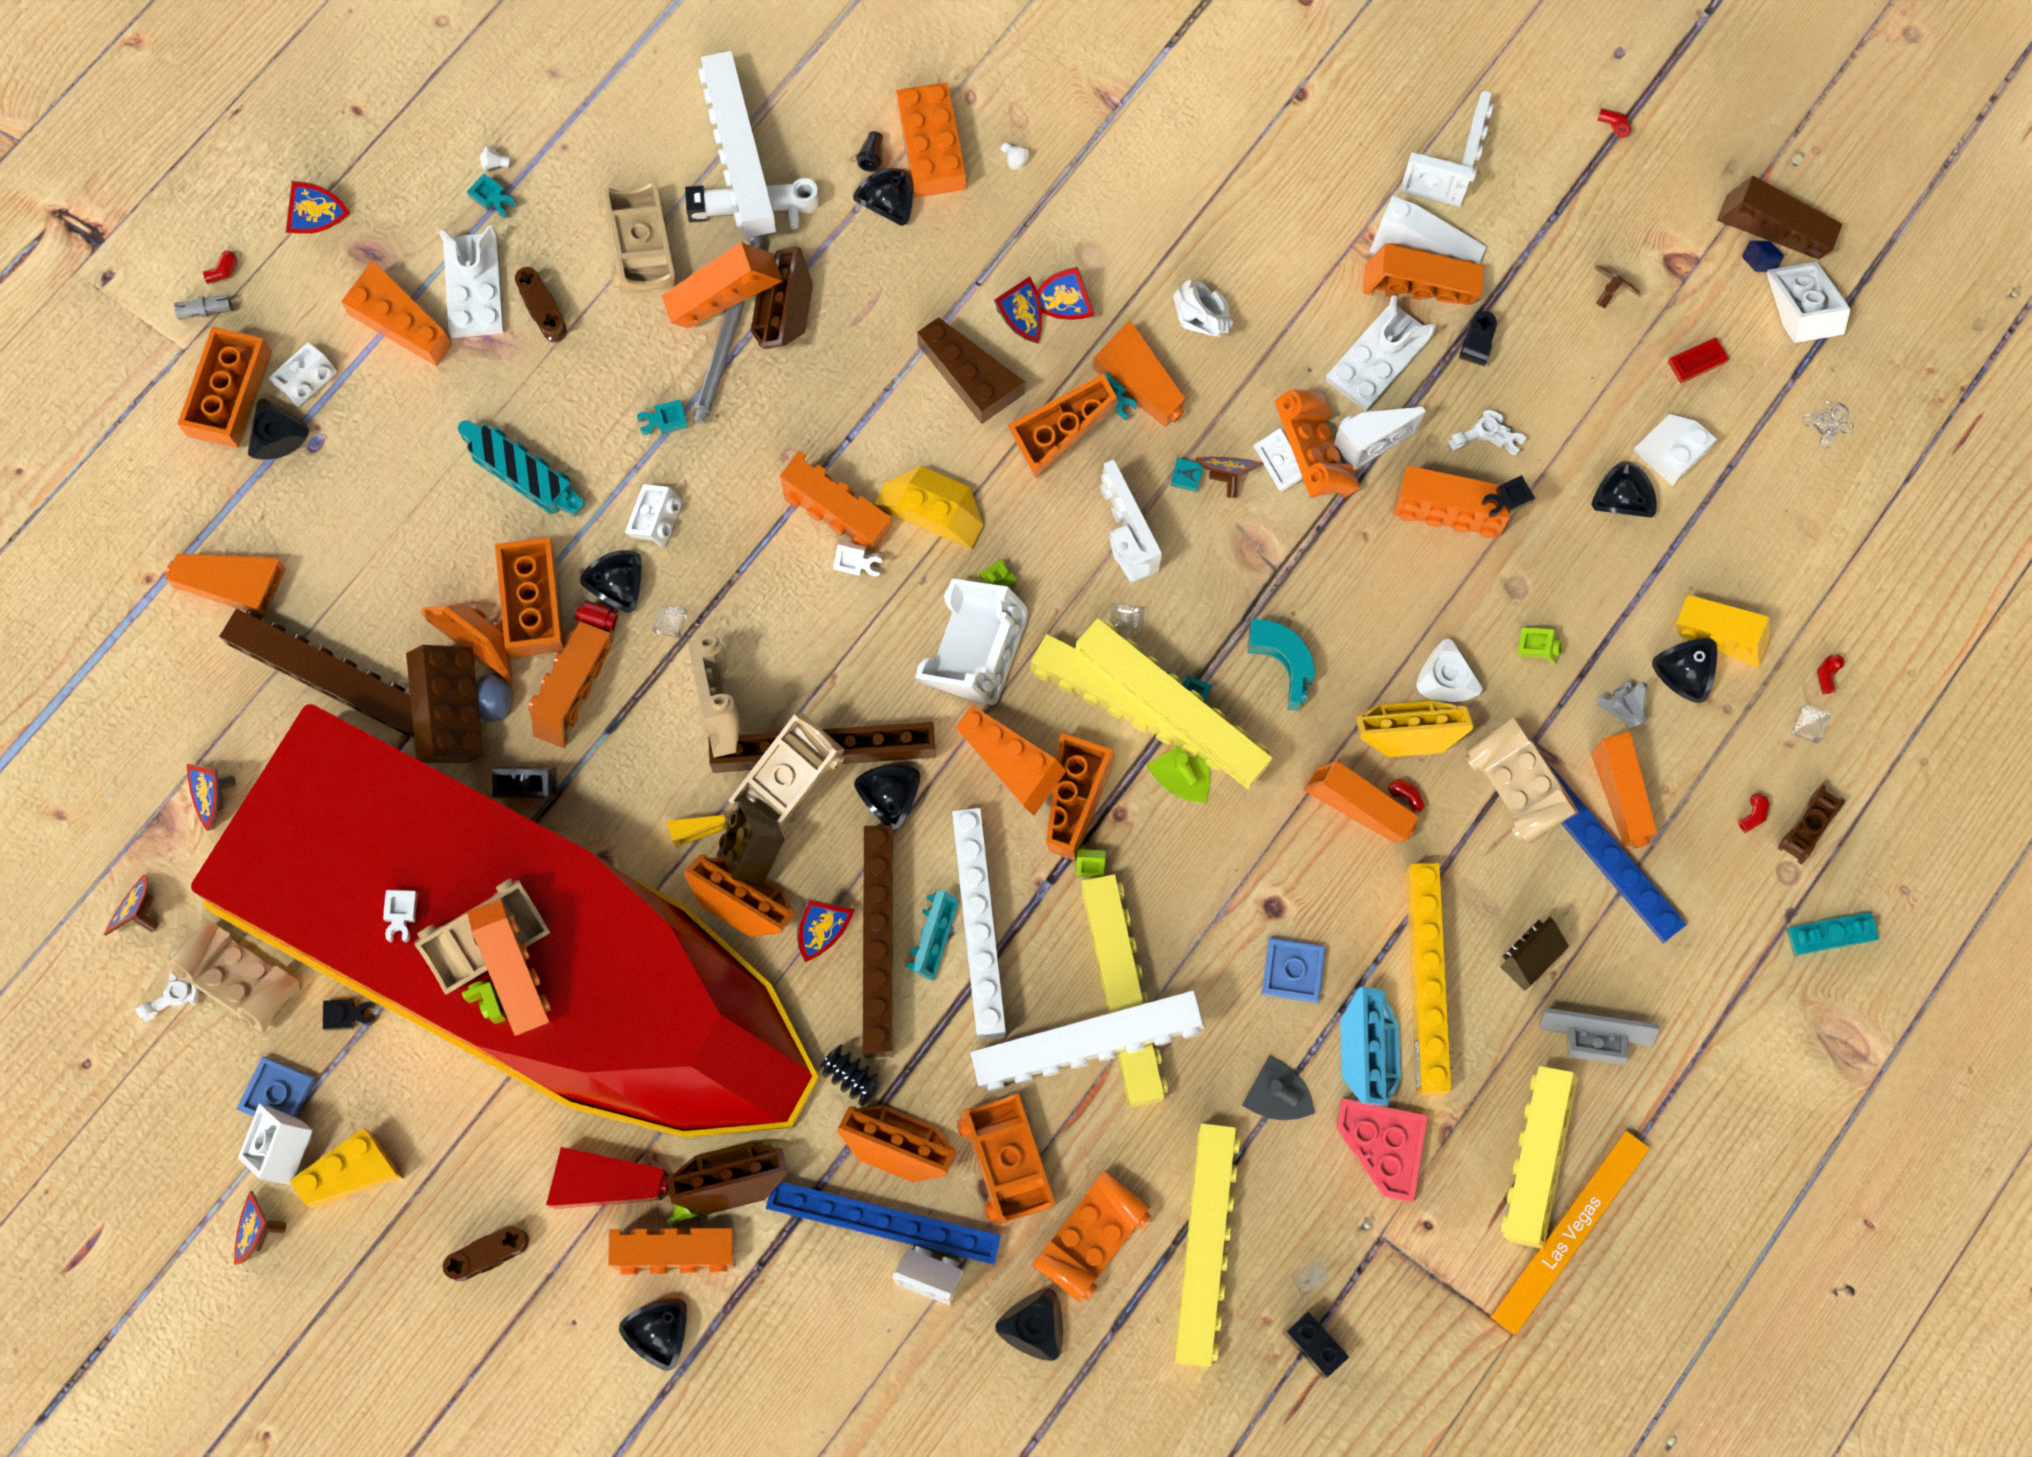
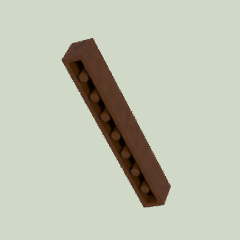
[219,608,414,739]
[708,722,936,773]
[863,826,893,1057]

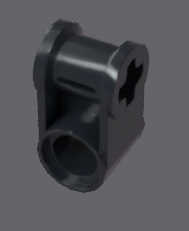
[1459,311,1497,366]

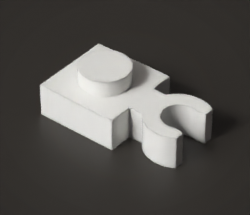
[833,541,884,576]
[383,890,418,943]

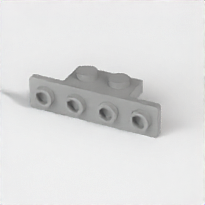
[1539,1008,1659,1065]

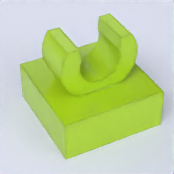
[979,559,1017,588]
[1075,845,1106,878]

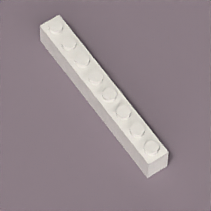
[698,51,776,238]
[952,808,1006,1040]
[970,991,1206,1092]

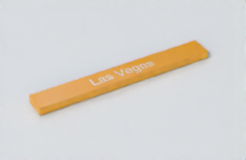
[1490,1130,1650,1335]

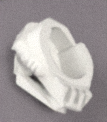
[1173,280,1233,337]

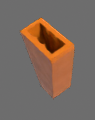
[1093,321,1185,428]
[165,554,286,618]
[1591,731,1657,848]
[1303,761,1418,843]

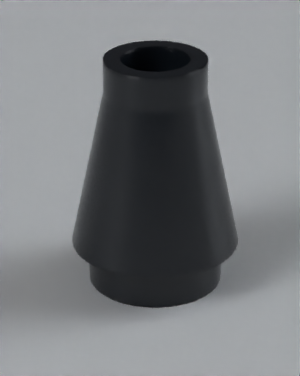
[856,131,883,172]

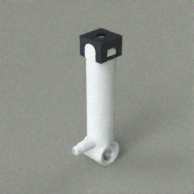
[685,178,819,229]

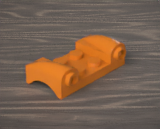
[1274,390,1360,498]
[957,1093,1056,1226]
[1032,1171,1152,1303]

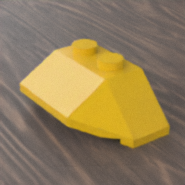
[874,466,983,550]
[1356,700,1473,757]

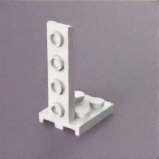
[1400,91,1494,207]

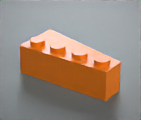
[661,242,783,328]
[1363,243,1484,305]
[341,260,451,366]
[1008,373,1118,478]
[780,450,892,552]
[528,621,611,748]
[956,705,1067,816]
[1046,732,1115,861]
[467,899,551,1036]
[608,1228,734,1275]

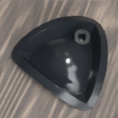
[853,168,913,226]
[248,398,309,460]
[1591,461,1657,518]
[580,550,642,613]
[1652,638,1717,703]
[854,764,921,830]
[995,1288,1063,1361]
[619,1298,687,1371]

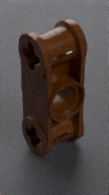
[515,267,567,343]
[1777,784,1846,865]
[442,1226,529,1282]

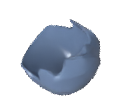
[476,673,513,722]

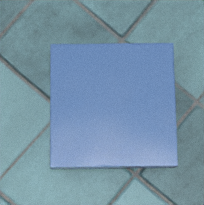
[1261,938,1326,1004]
[237,1056,317,1118]

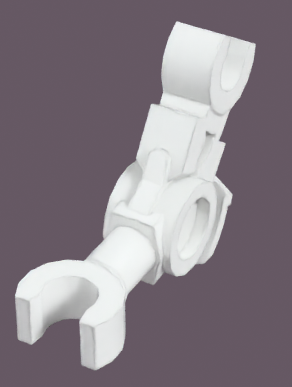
[1448,410,1526,455]
[135,952,200,1023]

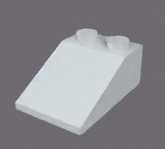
[1767,261,1850,343]
[1334,407,1426,470]
[893,1246,963,1305]

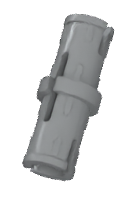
[174,294,232,320]

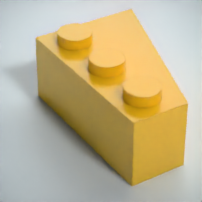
[1676,594,1770,668]
[289,1127,404,1208]

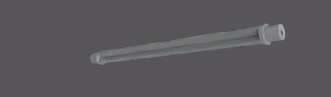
[693,234,765,424]

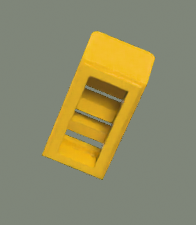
[666,815,728,848]

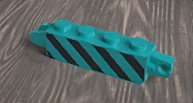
[457,420,585,517]

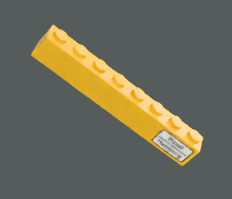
[1406,863,1451,1096]

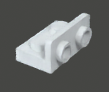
[268,343,337,407]
[1254,428,1303,492]
[625,484,683,547]

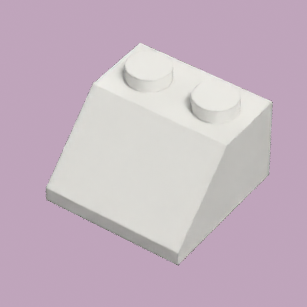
[1633,414,1717,486]
[238,1104,313,1185]

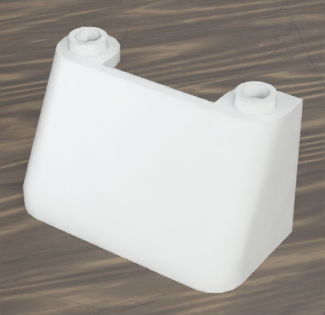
[915,578,1028,706]

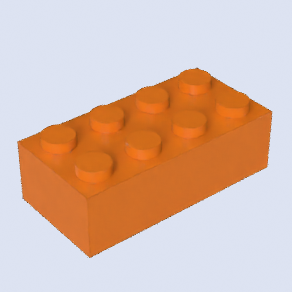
[896,82,966,198]
[177,327,272,448]
[1393,465,1510,538]
[495,537,565,658]

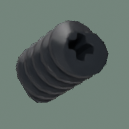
[818,1044,882,1107]

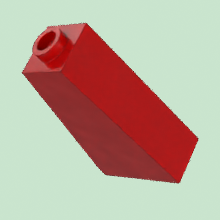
[546,1147,669,1209]

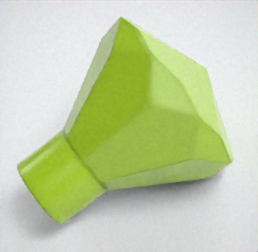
[666,1205,699,1228]

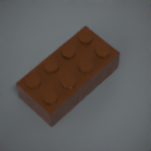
[406,645,483,763]

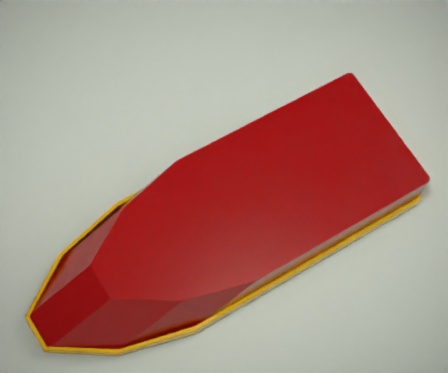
[191,704,820,1139]

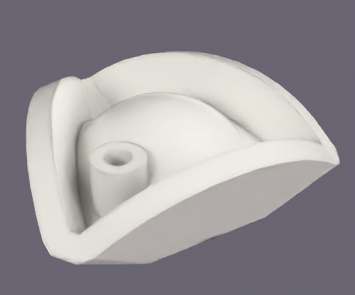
[1416,639,1483,702]

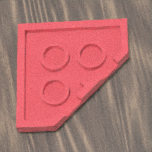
[1336,1098,1427,1203]

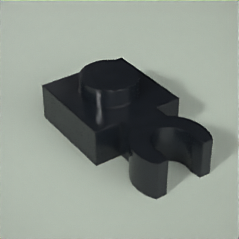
[1481,475,1535,517]
[323,999,375,1031]

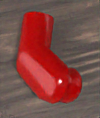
[1597,108,1631,138]
[203,250,237,284]
[1817,654,1845,695]
[1388,778,1426,813]
[1738,793,1770,833]

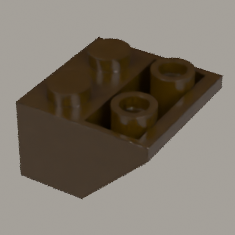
[719,801,785,885]
[1500,917,1569,991]

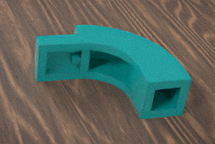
[1247,619,1315,711]

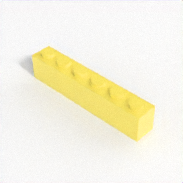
[1501,1066,1578,1249]

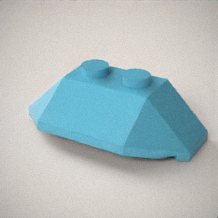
[1340,987,1401,1106]

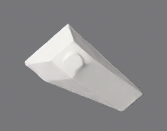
[1369,196,1486,264]

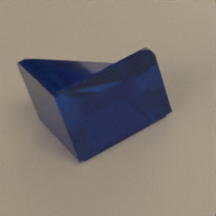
[1742,240,1784,272]

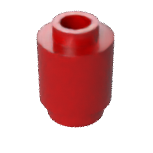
[575,600,618,634]

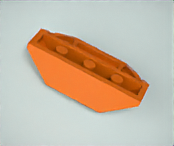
[420,603,513,684]
[684,855,796,937]
[837,1105,956,1182]

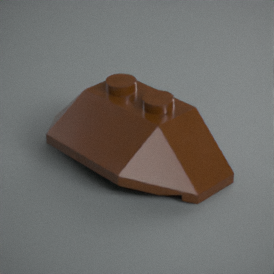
[750,246,813,349]
[667,1142,787,1215]

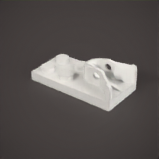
[439,225,504,339]
[1325,295,1436,412]
[1100,459,1162,583]

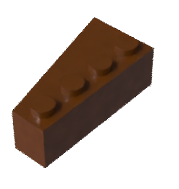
[1717,175,1842,260]
[917,317,1025,424]

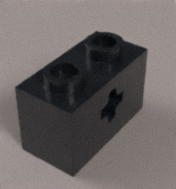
[492,766,557,798]
[1283,1312,1349,1379]

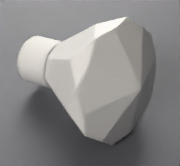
[1001,142,1029,170]
[480,145,510,171]

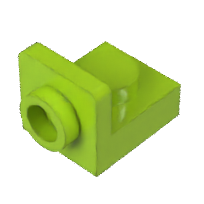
[1517,627,1563,664]
[462,981,507,1024]

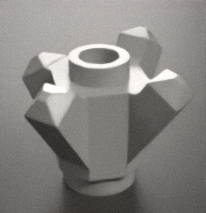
[1598,681,1648,728]

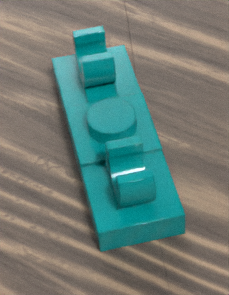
[905,890,959,981]
[1787,912,1879,956]

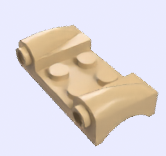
[598,182,675,293]
[688,636,739,758]
[728,713,845,834]
[1466,718,1580,843]
[415,878,550,995]
[168,919,301,1033]

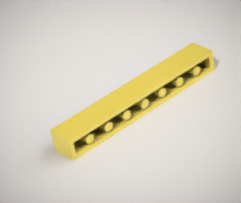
[1075,618,1272,790]
[1030,634,1221,770]
[1081,874,1168,1108]
[1174,1123,1240,1368]

